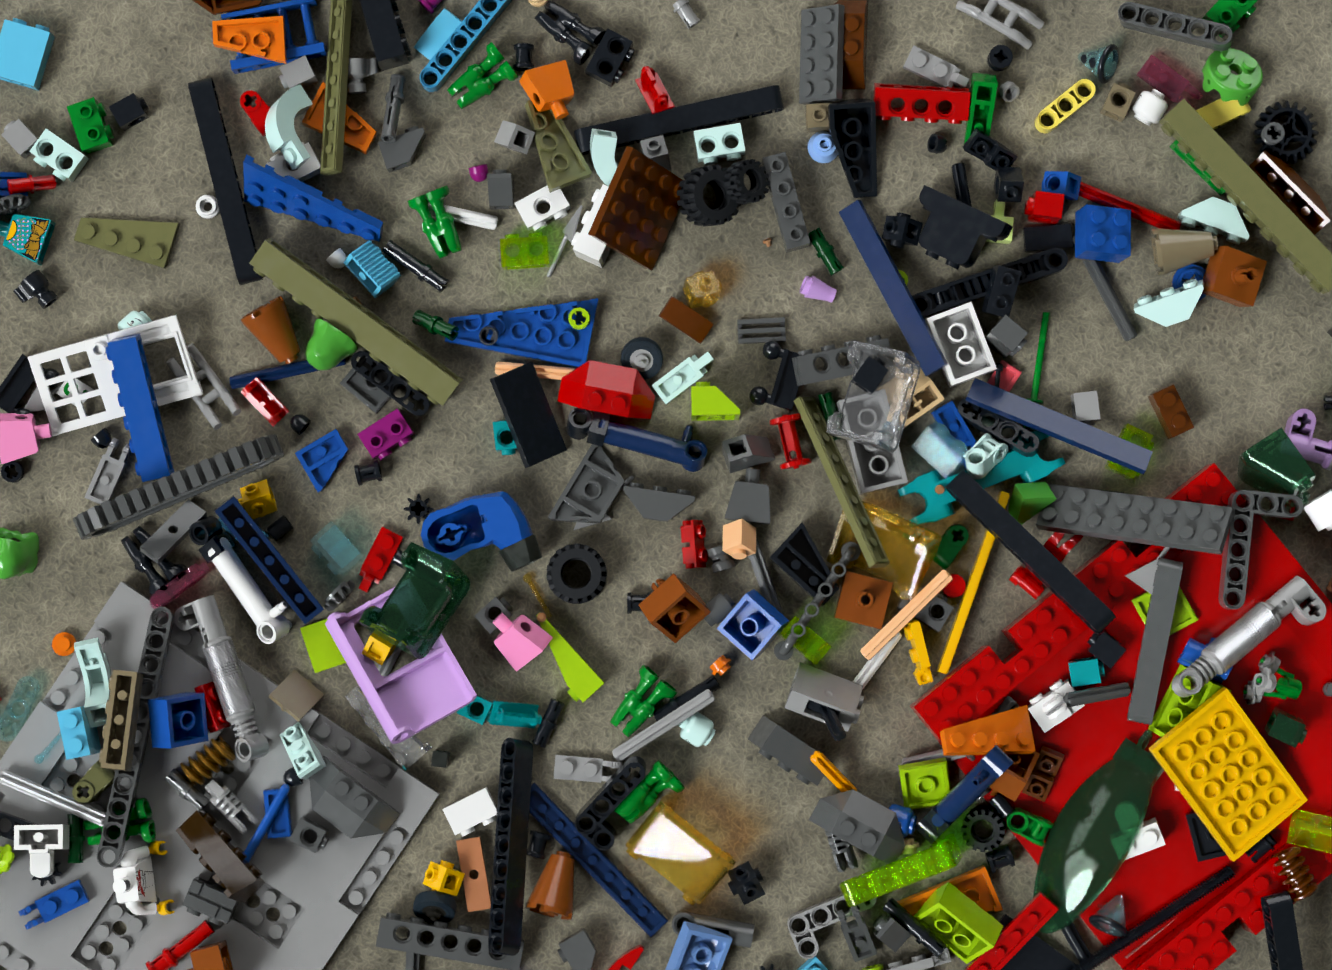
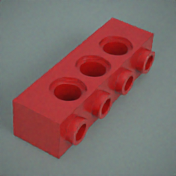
[873,83,971,124]

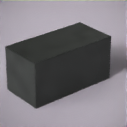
[431,750,450,768]

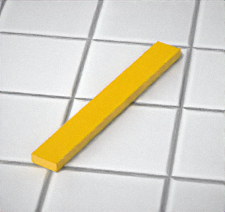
[936,491,1010,674]

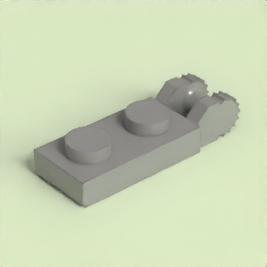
[84,438,131,505]
[553,754,622,783]

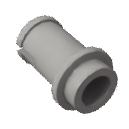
[672,0,701,29]

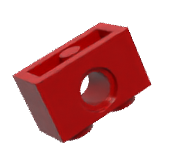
[1024,191,1065,225]

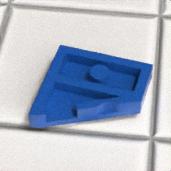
[295,429,349,493]

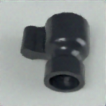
[13,270,58,309]

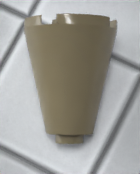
[1151,228,1218,276]

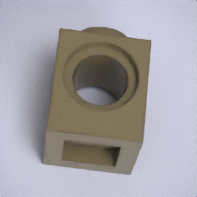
[1100,83,1136,122]
[805,103,830,133]

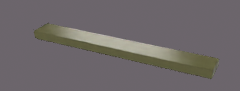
[320,0,352,176]
[794,396,890,568]

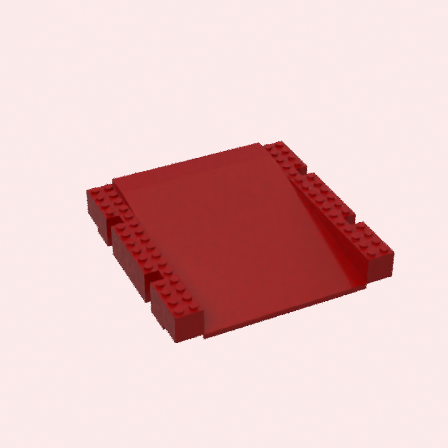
[910,463,1332,970]

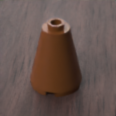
[240,296,300,365]
[525,851,574,920]

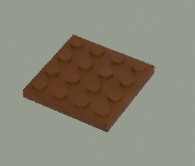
[588,146,682,271]

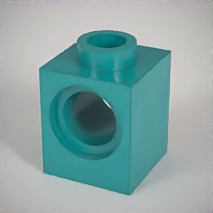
[493,421,518,456]
[1068,656,1105,687]
[457,695,493,725]

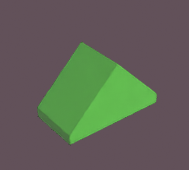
[1008,481,1057,525]

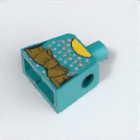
[0,214,56,265]

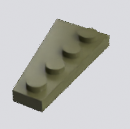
[525,100,592,193]
[74,218,180,269]

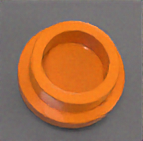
[52,632,76,656]
[709,655,732,676]

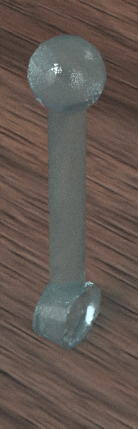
[34,732,62,764]

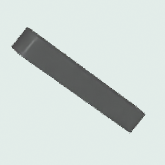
[1127,558,1183,725]

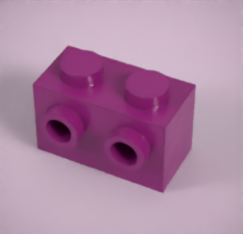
[357,408,415,460]

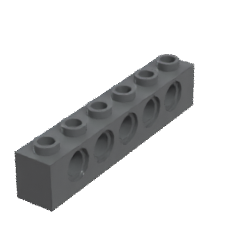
[376,912,524,970]

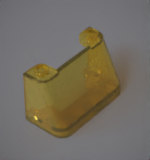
[826,501,942,600]
[625,799,737,906]

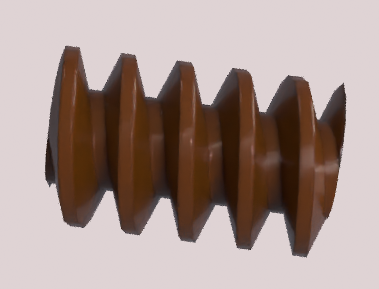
[1270,847,1318,903]

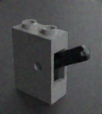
[785,662,865,742]

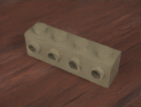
[99,670,143,771]

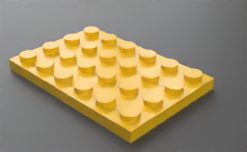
[1148,687,1308,862]

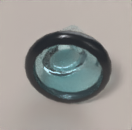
[1078,44,1119,84]
[1089,895,1128,937]

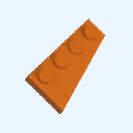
[940,705,1036,756]
[897,865,1003,916]

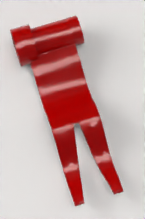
[1008,532,1083,600]

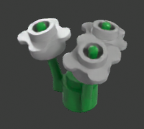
[1243,651,1302,705]

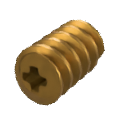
[180,736,236,785]

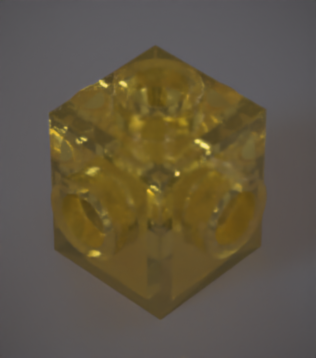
[683,270,722,309]

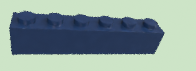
[214,495,324,624]

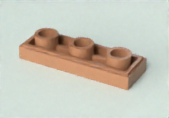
[456,836,491,912]

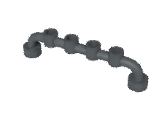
[774,542,861,660]

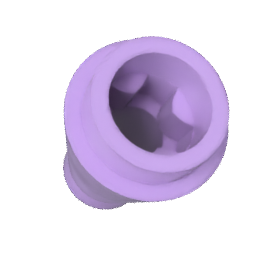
[800,275,837,303]

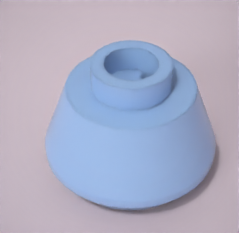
[808,131,838,163]

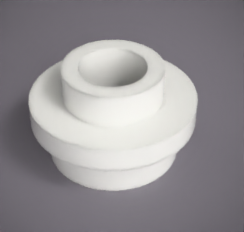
[196,195,219,219]

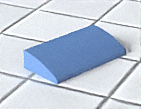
[665,921,733,970]

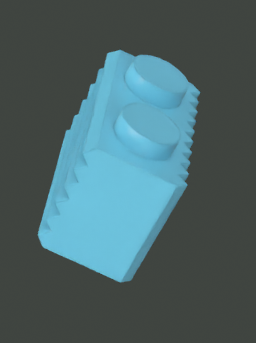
[344,240,401,298]

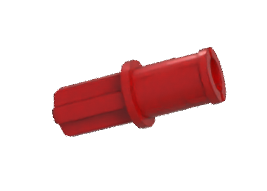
[7,175,57,194]

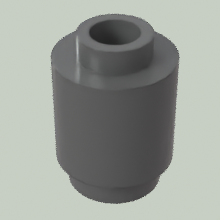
[704,592,735,627]

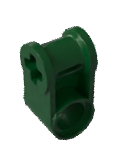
[926,525,969,570]

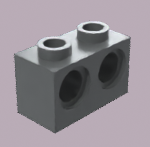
[897,581,954,632]

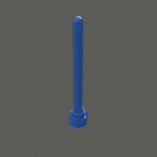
[244,784,290,863]

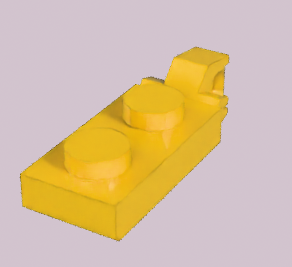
[904,618,933,685]

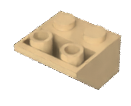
[876,363,945,429]

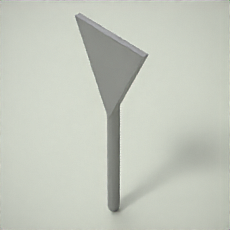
[1125,547,1170,595]

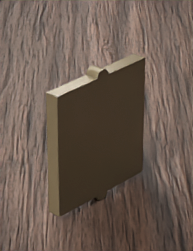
[268,669,324,722]

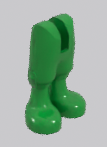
[447,42,518,109]
[407,186,462,259]
[610,664,678,737]
[615,760,685,824]
[83,798,156,845]

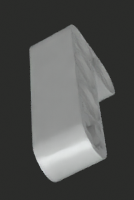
[787,885,877,959]

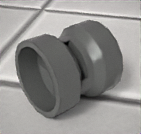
[707,545,736,573]

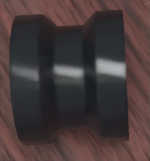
[987,45,1013,72]

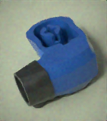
[421,491,542,572]

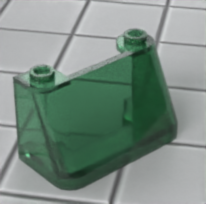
[1237,427,1315,508]
[359,542,470,659]

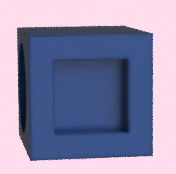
[1042,171,1082,200]

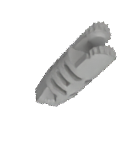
[205,779,259,835]

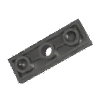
[140,499,207,564]

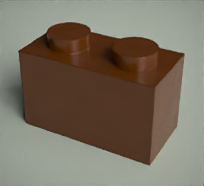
[1148,384,1194,439]

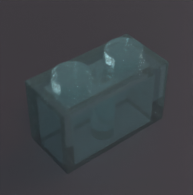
[911,421,968,478]
[310,521,365,576]

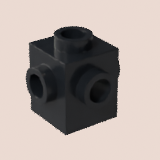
[881,213,923,248]
[727,861,765,905]

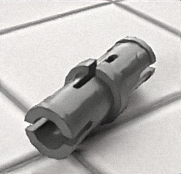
[164,768,210,812]

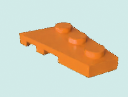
[212,16,287,64]
[302,81,377,154]

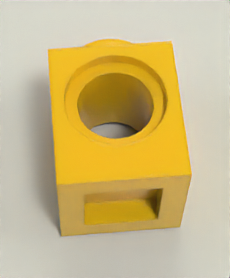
[361,623,402,666]

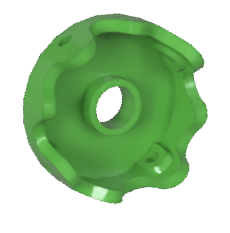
[1202,48,1263,106]

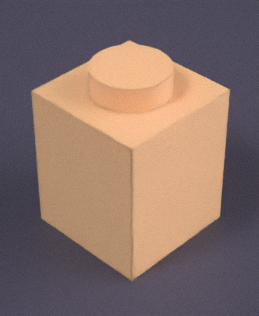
[722,519,756,560]

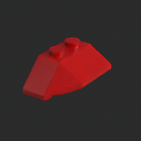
[557,360,655,419]

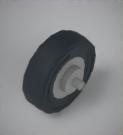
[620,337,663,380]

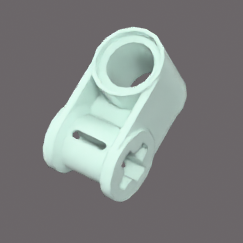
[965,433,1008,479]

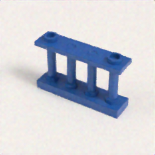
[221,0,327,74]

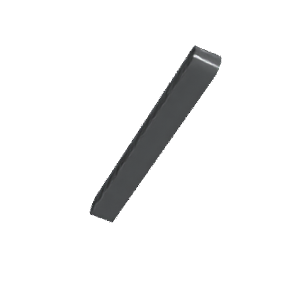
[97,607,174,867]

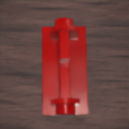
[635,66,675,114]
[241,377,290,427]
[680,520,708,569]
[194,682,230,733]

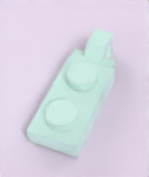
[651,352,714,405]

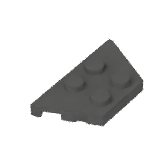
[548,444,625,524]

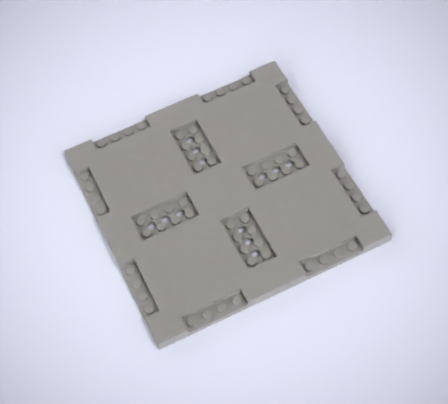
[0,581,440,970]

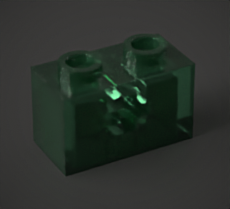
[1264,707,1308,748]

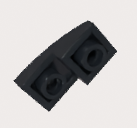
[963,128,1018,171]

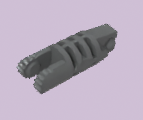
[825,830,859,872]

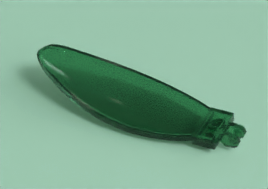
[1033,730,1164,934]

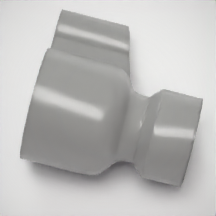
[347,58,379,94]

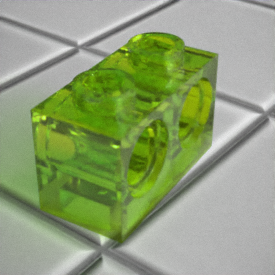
[500,232,550,270]
[1104,423,1154,480]
[778,616,832,665]

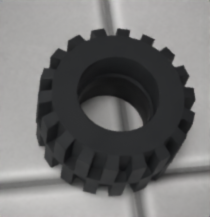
[677,165,741,227]
[546,544,607,604]

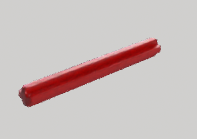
[1079,182,1181,230]

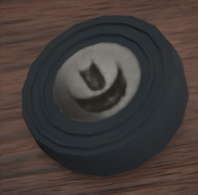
[413,891,457,924]

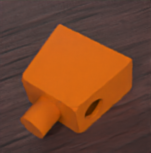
[519,60,574,120]

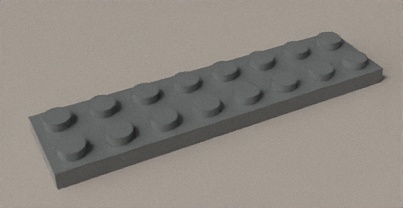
[1036,484,1235,555]

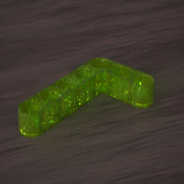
[839,834,963,907]

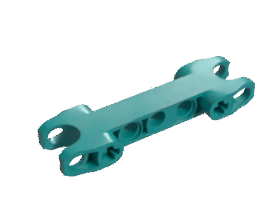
[897,431,1065,527]

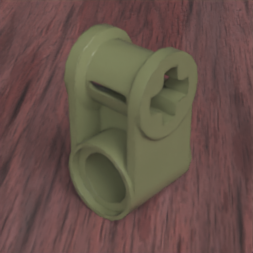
[72,760,115,803]

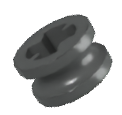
[1261,122,1285,145]

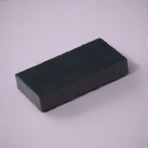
[1023,223,1073,252]

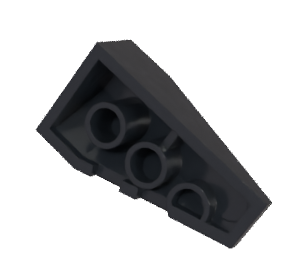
[828,98,877,198]

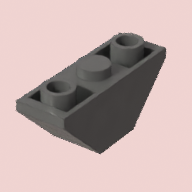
[623,482,695,522]

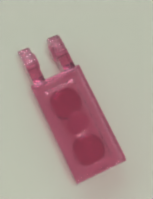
[1137,55,1203,108]
[149,562,209,609]

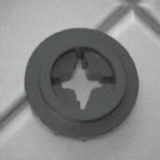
[0,194,31,216]
[324,580,355,611]

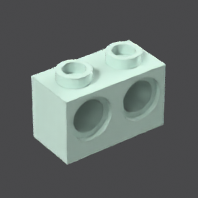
[693,123,745,165]
[29,129,89,182]

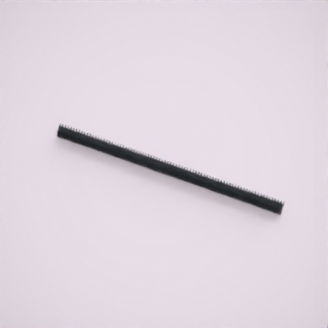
[1069,866,1236,970]

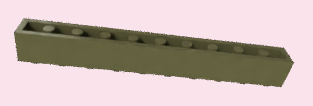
[1159,99,1332,294]
[249,238,463,406]

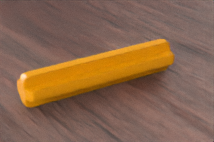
[810,750,857,792]

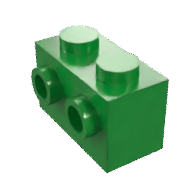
[1202,0,1257,38]
[67,97,114,155]

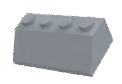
[836,389,908,495]

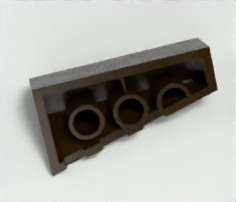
[176,810,265,903]

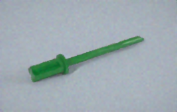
[1023,312,1050,431]

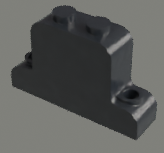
[919,185,1013,270]

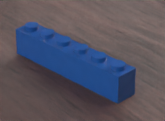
[106,334,174,482]

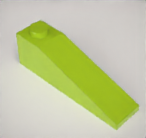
[536,612,604,702]

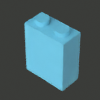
[0,18,55,91]
[57,706,101,760]

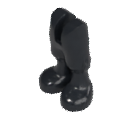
[534,0,606,65]
[121,526,188,598]

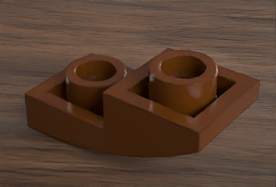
[658,296,714,344]
[1022,745,1064,802]

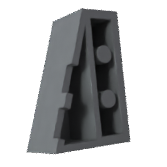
[748,715,833,786]

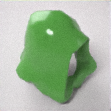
[305,318,358,371]
[0,527,39,579]

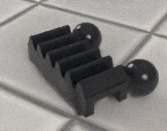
[749,341,799,411]
[0,354,59,419]

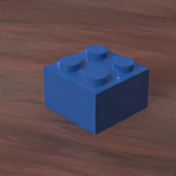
[1075,204,1131,263]
[717,589,789,660]
[148,692,209,749]

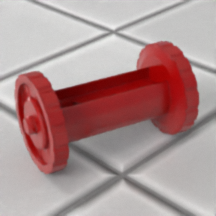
[770,413,812,470]

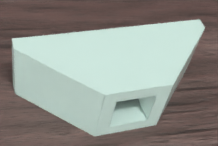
[1177,197,1250,245]
[1134,279,1204,327]
[280,722,326,780]

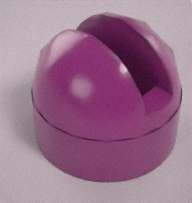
[468,164,488,182]

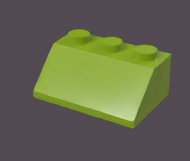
[691,382,740,421]
[1148,664,1231,737]
[914,882,1003,964]

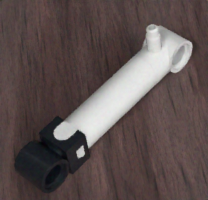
[189,516,290,644]

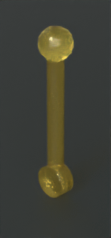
[523,574,552,618]

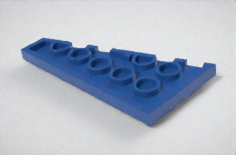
[243,154,383,242]
[445,298,599,367]

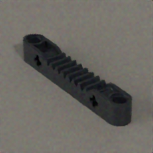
[912,248,1068,318]

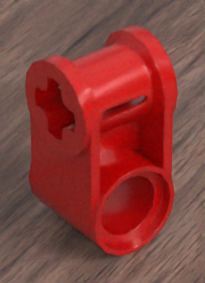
[240,90,270,137]

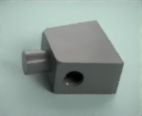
[725,468,771,524]

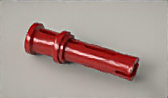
[145,920,215,970]

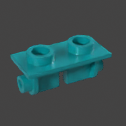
[489,701,542,728]

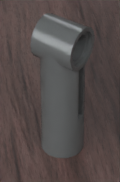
[672,911,755,948]

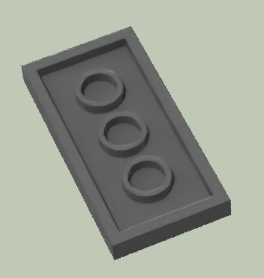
[799,4,845,105]

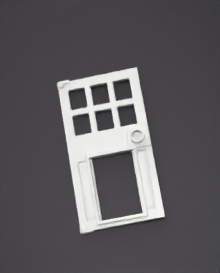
[28,314,203,437]

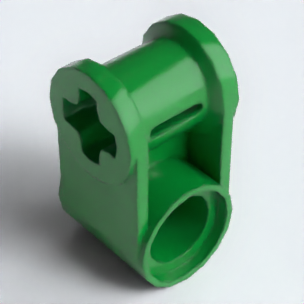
[1006,807,1054,847]

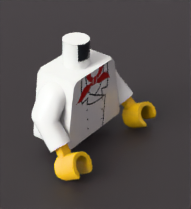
[113,840,175,916]

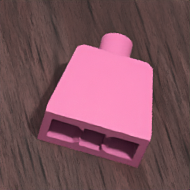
[0,413,52,464]
[492,613,553,672]

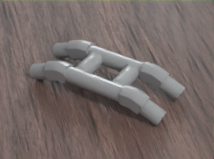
[956,0,1044,50]
[166,343,241,430]

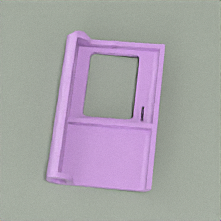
[325,579,477,744]

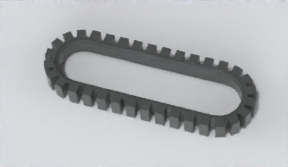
[73,434,284,540]

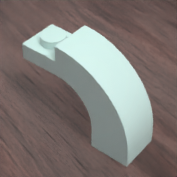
[265,84,313,170]
[590,128,618,187]
[74,637,111,728]

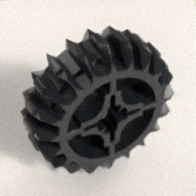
[1253,101,1319,164]

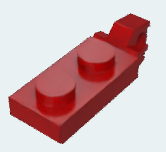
[358,527,404,593]

